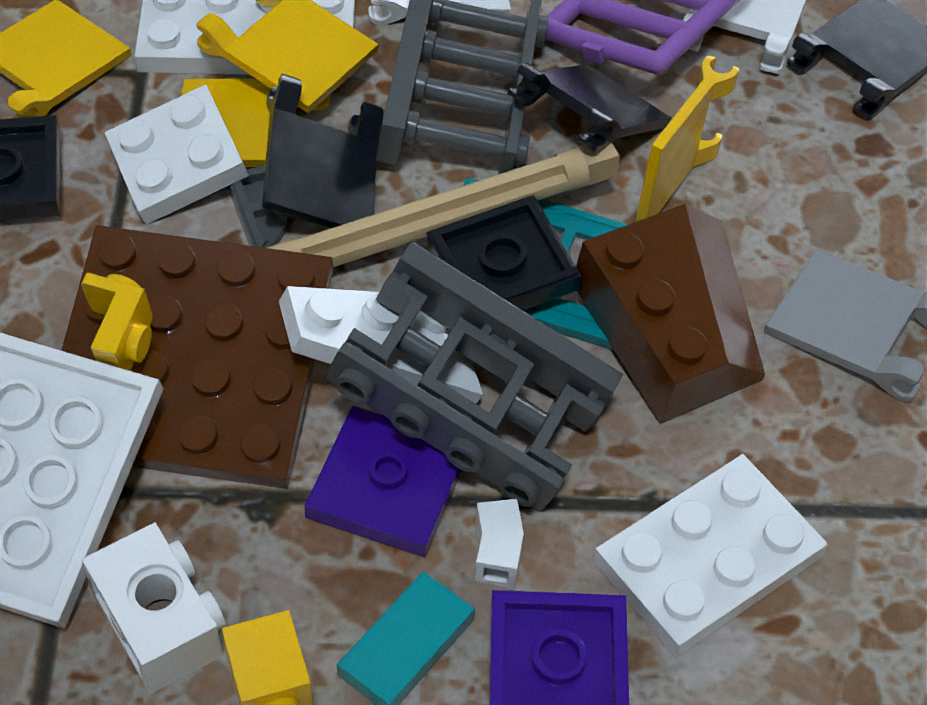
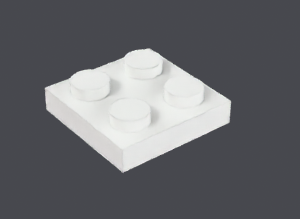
[104,84,249,225]

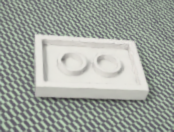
[593,454,828,658]

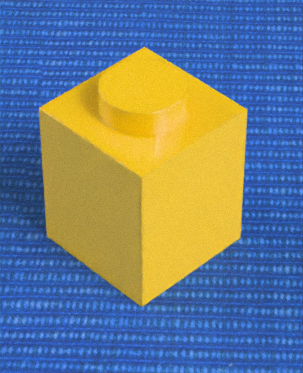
[222,610,313,705]

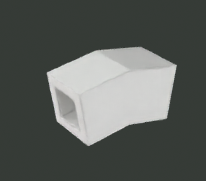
[475,499,524,589]

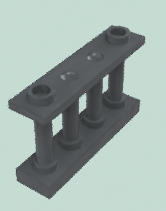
[375,0,549,174]

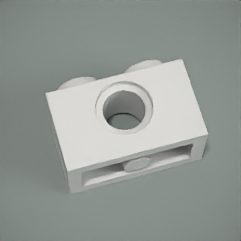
[82,522,226,695]

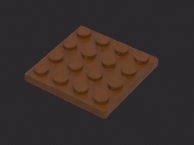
[61,225,334,489]

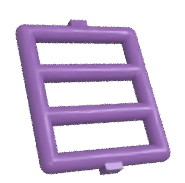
[545,0,740,75]

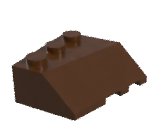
[576,204,765,423]

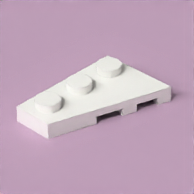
[279,286,483,404]

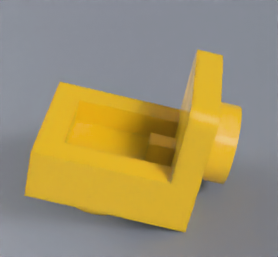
[81,273,154,371]

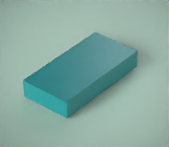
[337,571,475,705]

